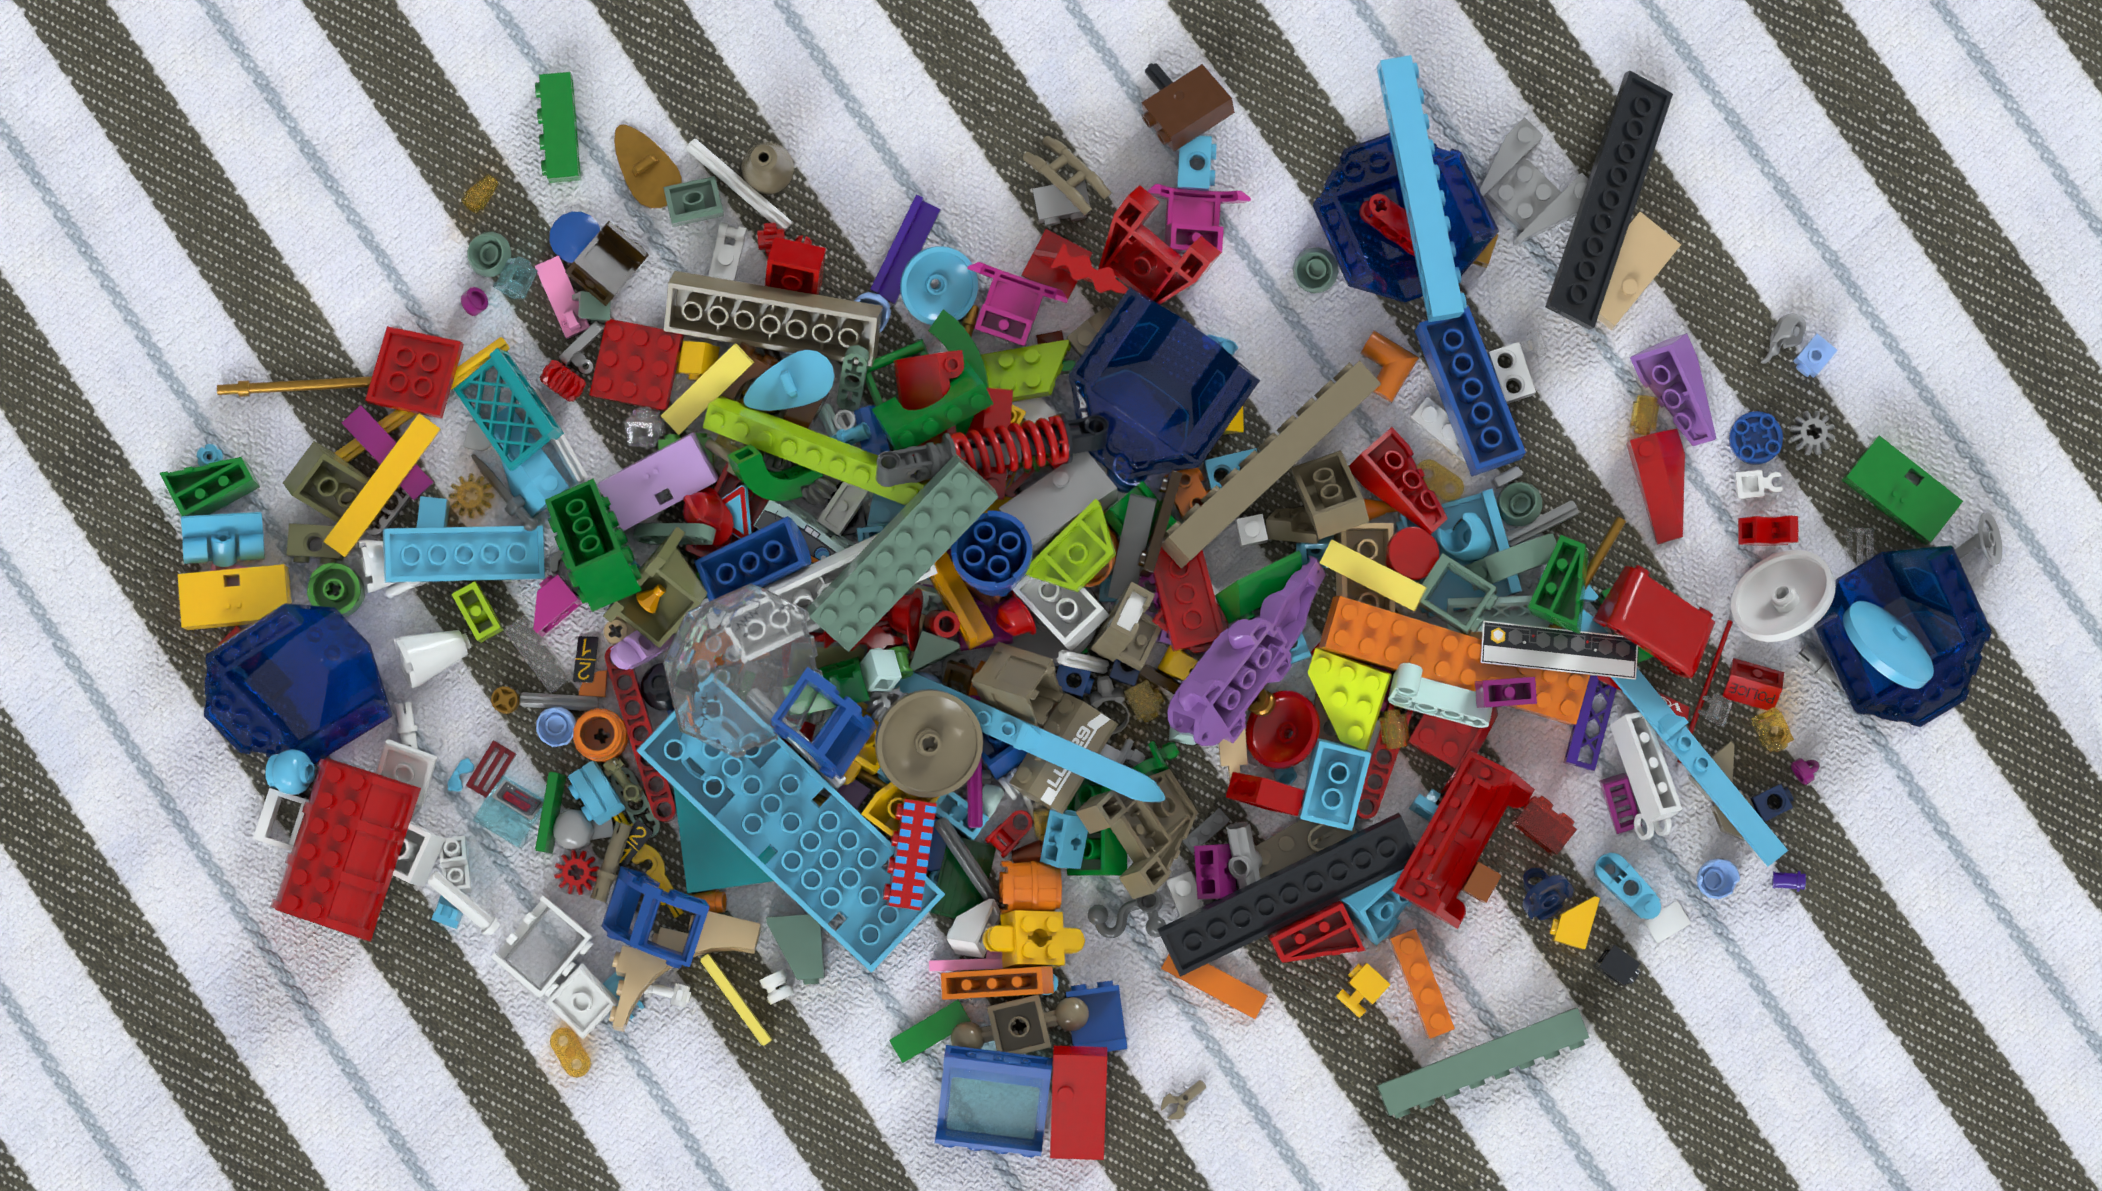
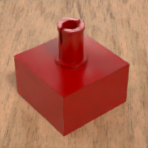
[765,235,826,295]

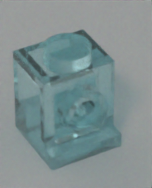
[493,256,538,299]

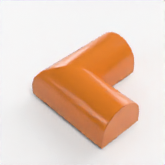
[1360,330,1419,403]

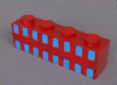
[883,798,937,911]

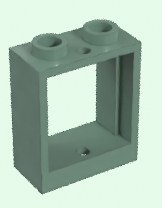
[1419,553,1498,635]

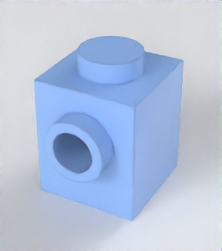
[1793,334,1838,378]

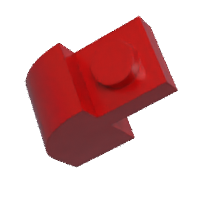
[1738,515,1799,546]

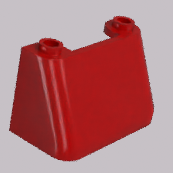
[1592,565,1715,679]

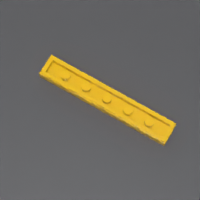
[323,413,441,558]

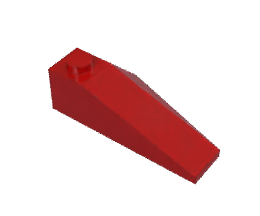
[965,387,1013,500]
[1626,429,1685,545]

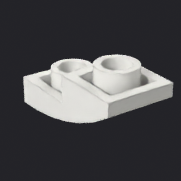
[439,836,472,893]

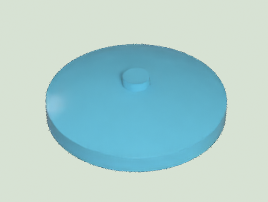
[1843,601,1934,689]

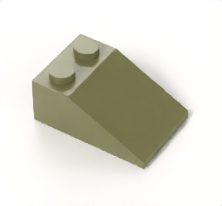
[283,441,370,523]

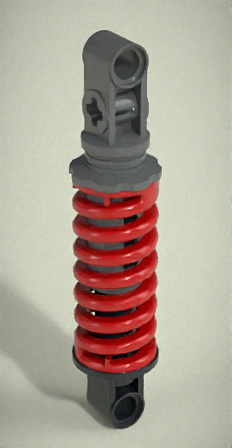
[875,413,1109,487]

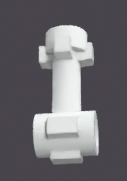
[643,980,692,1007]

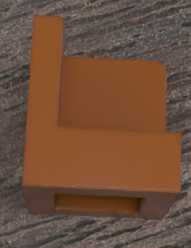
[1461,862,1501,903]

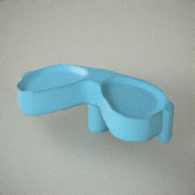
[1202,334,1238,355]
[447,758,475,792]

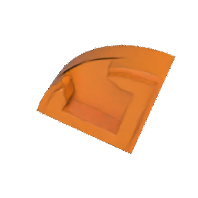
[579,670,608,697]

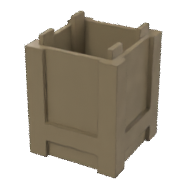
[971,642,1064,728]

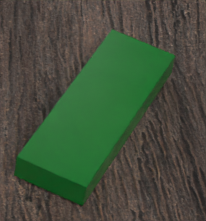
[535,772,566,854]
[889,1000,971,1063]

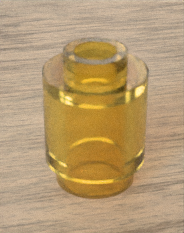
[1629,395,1659,435]
[1379,709,1409,749]

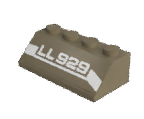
[1009,693,1118,814]

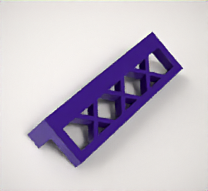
[870,194,941,305]
[1563,675,1617,771]

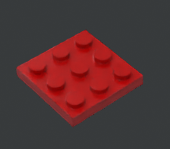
[589,319,684,411]
[365,326,464,419]

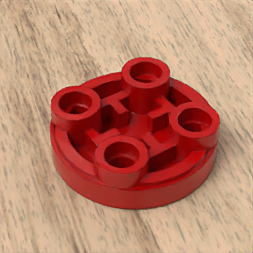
[1385,527,1439,581]

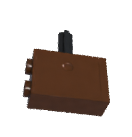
[1141,63,1235,151]

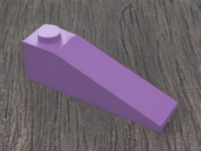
[1630,333,1716,446]

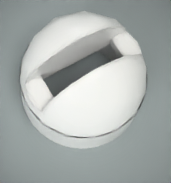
[834,410,856,430]

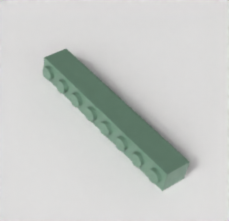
[1376,1008,1590,1119]

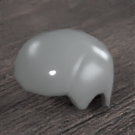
[553,809,594,850]

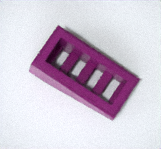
[1599,773,1642,834]

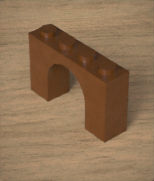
[719,342,830,430]

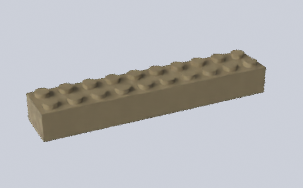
[1161,360,1381,569]

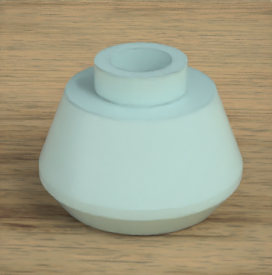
[982,784,1004,818]

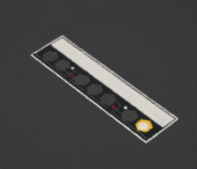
[1481,621,1638,680]

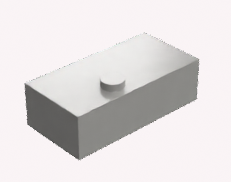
[999,451,1118,560]

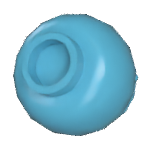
[265,750,315,795]

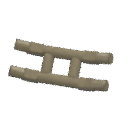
[1023,136,1112,216]

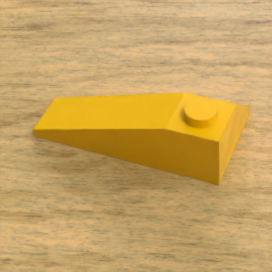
[861,782,940,838]

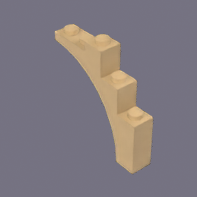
[609,911,761,1032]

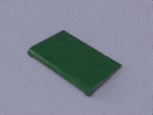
[930,837,996,919]

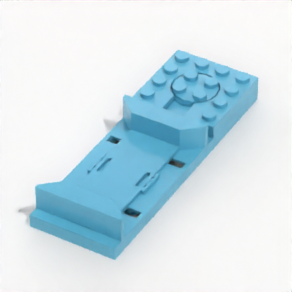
[636,672,945,973]

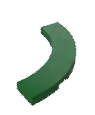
[928,309,989,435]

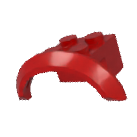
[1407,707,1498,794]

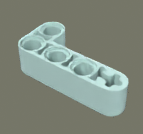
[1388,663,1493,728]

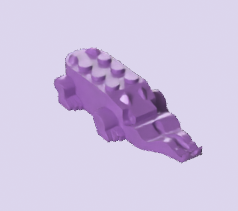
[1168,556,1326,746]

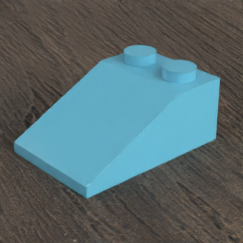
[1300,738,1371,831]

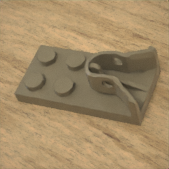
[1255,819,1357,879]

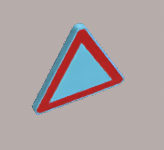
[722,485,752,539]

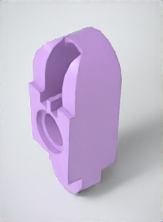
[610,630,675,670]

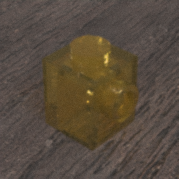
[1124,680,1164,723]

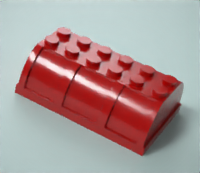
[270,758,421,942]

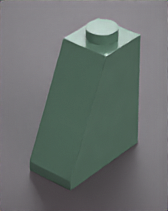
[766,914,825,985]

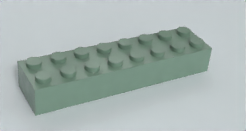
[807,454,998,652]

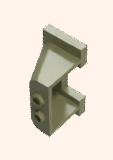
[603,527,707,648]

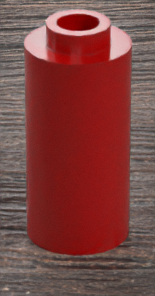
[924,610,960,638]

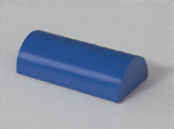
[694,516,811,610]

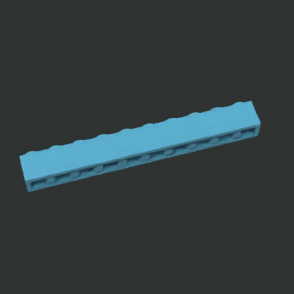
[1376,55,1466,322]

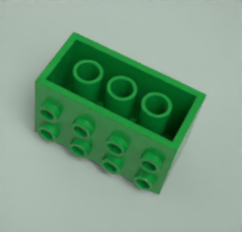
[545,478,642,612]

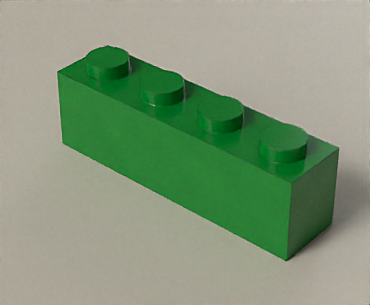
[535,72,581,183]

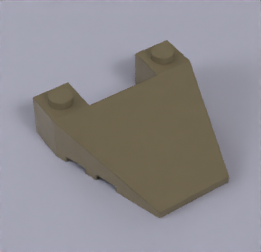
[1076,769,1198,899]

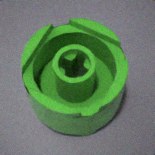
[307,563,365,618]

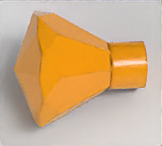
[636,584,666,613]

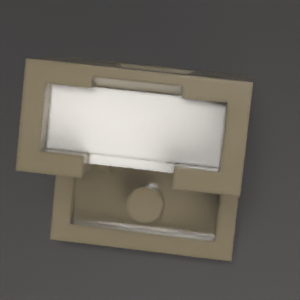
[1091,582,1162,671]

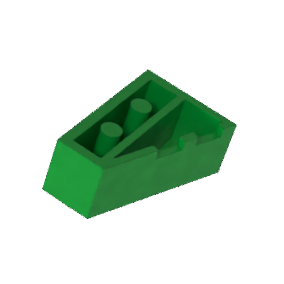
[160,457,260,516]
[782,656,870,717]

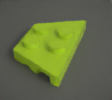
[981,339,1071,402]
[1025,498,1116,592]

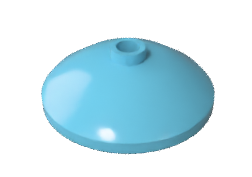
[900,246,978,325]

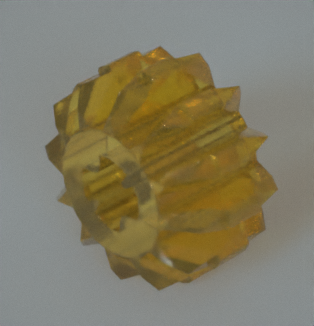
[449,473,495,519]

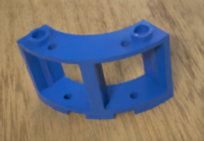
[771,667,877,780]
[601,866,710,968]

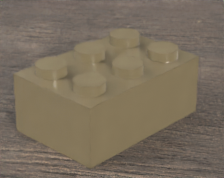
[1291,450,1370,539]

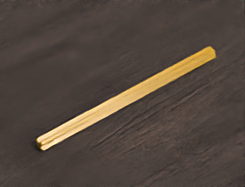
[335,337,510,463]

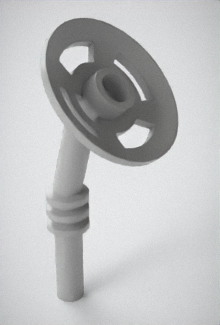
[1915,512,2002,595]

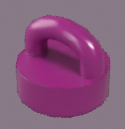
[461,287,489,316]
[1791,758,1820,785]

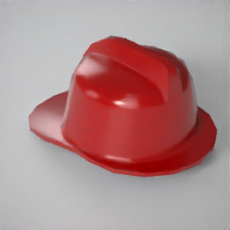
[683,487,734,546]
[888,588,923,652]
[996,590,1036,636]

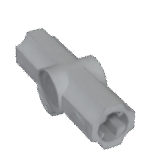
[1226,822,1262,890]

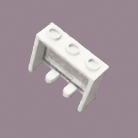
[491,895,594,998]

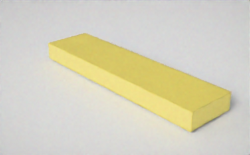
[661,343,754,435]
[1320,539,1427,612]
[700,954,772,1046]

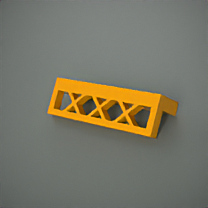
[929,552,994,650]

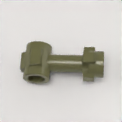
[603,757,643,803]

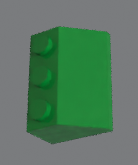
[1215,551,1302,624]

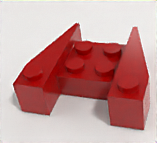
[1098,185,1222,304]

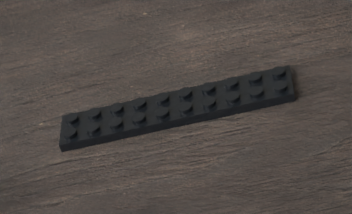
[1545,71,1673,330]
[1157,813,1416,977]

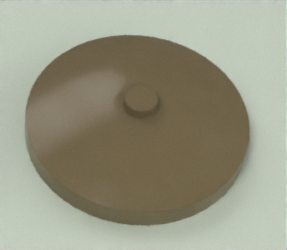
[875,689,983,798]

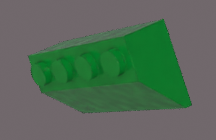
[1067,778,1127,876]

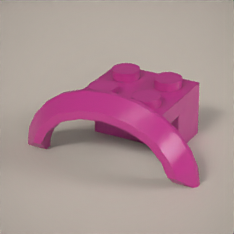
[1148,184,1251,254]
[967,262,1068,347]

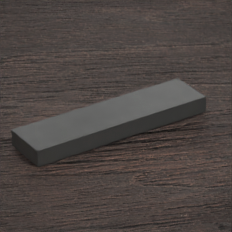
[1108,493,1157,599]

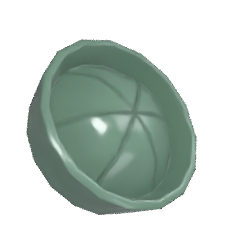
[467,232,511,277]
[1293,247,1339,293]
[1497,482,1542,526]

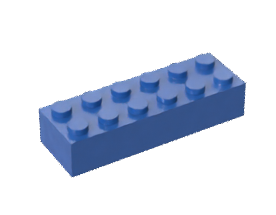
[1415,306,1526,477]

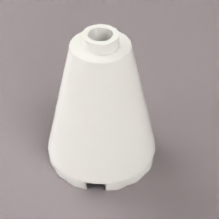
[358,540,397,593]
[393,630,471,688]

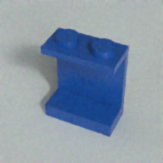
[1066,980,1128,1052]

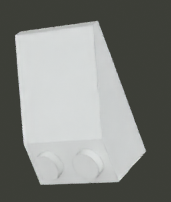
[1012,575,1110,651]
[393,822,446,887]

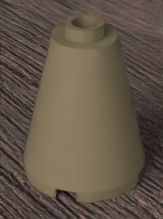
[741,142,794,195]

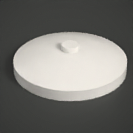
[1731,550,1836,642]

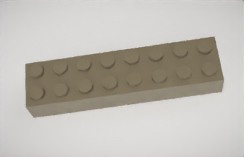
[664,271,883,367]

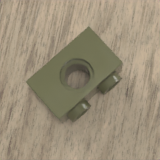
[286,523,344,564]

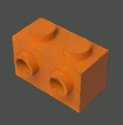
[1162,468,1211,517]

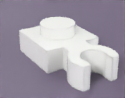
[1734,470,1783,500]

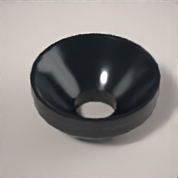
[641,663,689,711]

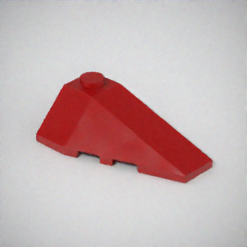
[1349,427,1448,535]

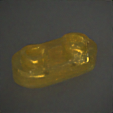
[1416,459,1464,502]
[550,1028,591,1078]

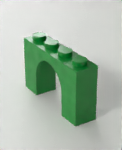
[872,359,994,450]

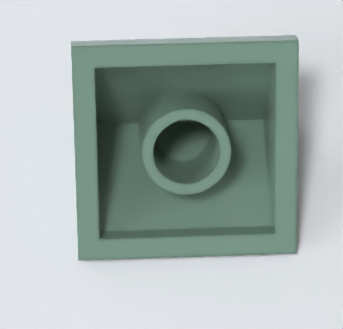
[663,176,724,227]
[910,631,961,672]

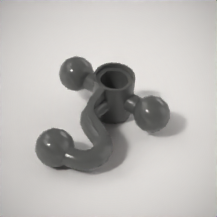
[1088,891,1166,938]

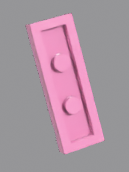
[535,256,590,339]
[929,950,1010,971]

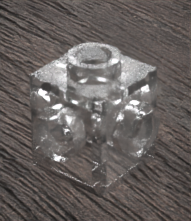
[625,407,665,448]

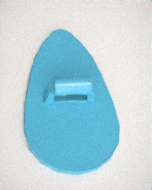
[744,350,835,411]

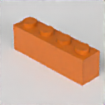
[1389,929,1455,1039]
[941,966,1054,1000]

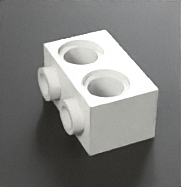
[1488,342,1536,404]

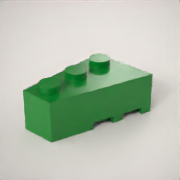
[1528,535,1588,634]

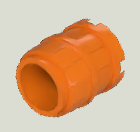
[573,708,629,763]
[999,861,1062,915]

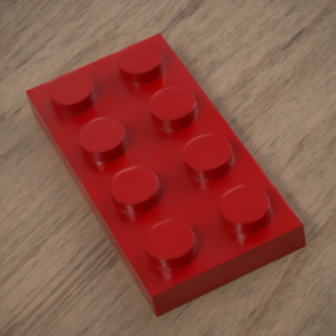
[1153,547,1224,652]

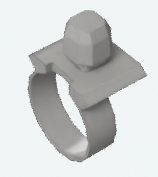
[1089,676,1129,734]
[1100,739,1145,766]

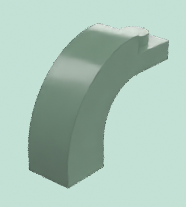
[1465,533,1557,591]

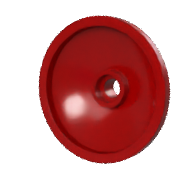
[1246,691,1320,769]

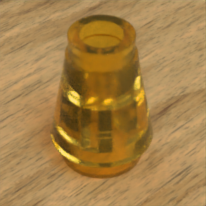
[461,174,499,214]

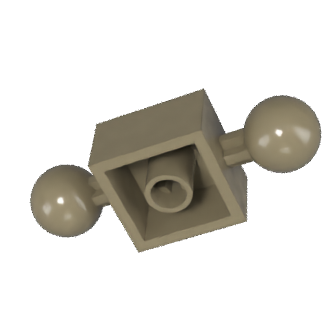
[950,994,1089,1054]

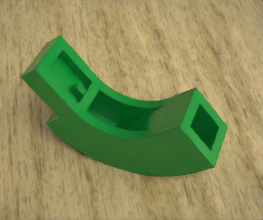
[727,444,823,501]

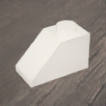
[947,899,1001,958]

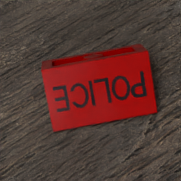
[1722,658,1785,712]

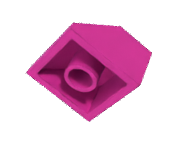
[533,574,583,637]

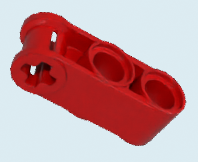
[1359,194,1415,256]

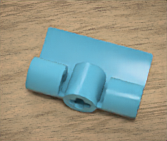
[181,512,265,567]

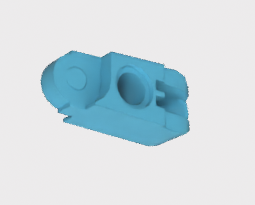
[1593,853,1661,919]

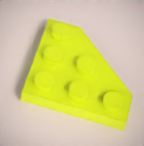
[1308,647,1392,750]

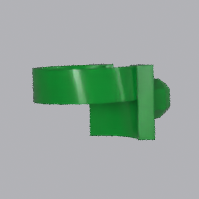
[1132,741,1180,776]

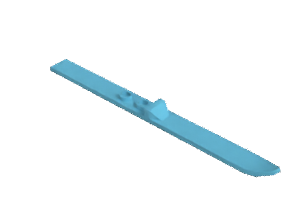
[1581,610,1788,867]
[894,672,1165,802]

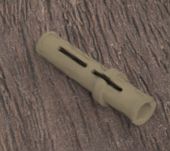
[590,821,632,903]

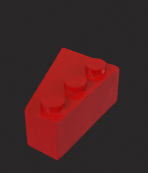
[1267,900,1366,963]

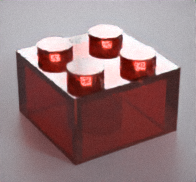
[1510,795,1577,856]

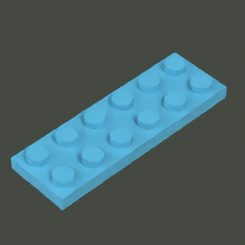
[383,526,545,583]

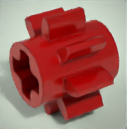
[757,223,785,256]

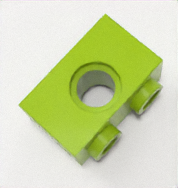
[452,581,504,643]

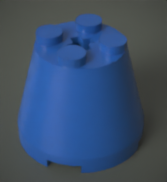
[951,511,1033,597]

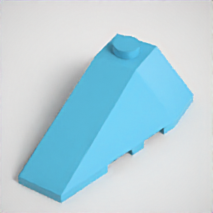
[489,407,570,518]
[1340,869,1412,946]

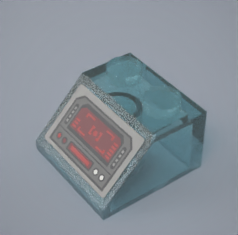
[473,776,544,849]

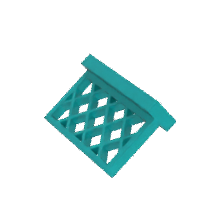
[454,348,564,471]

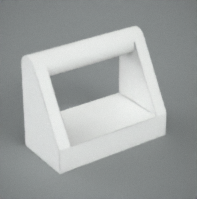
[253,788,308,851]

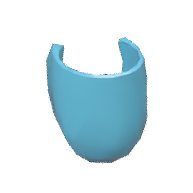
[1437,513,1491,561]

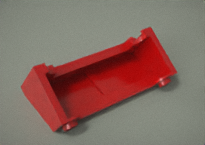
[894,350,964,457]
[1392,750,1535,929]

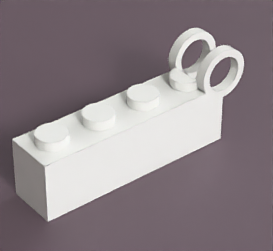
[1610,712,1683,840]

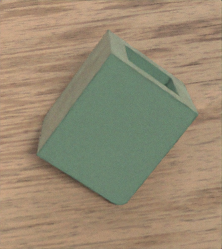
[572,291,611,324]

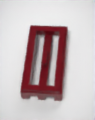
[466,740,517,799]

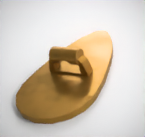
[614,125,682,209]

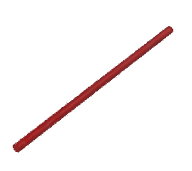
[1677,620,1733,763]

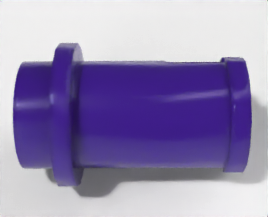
[1772,871,1806,892]

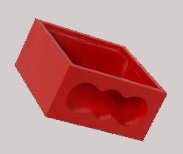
[1226,772,1305,816]

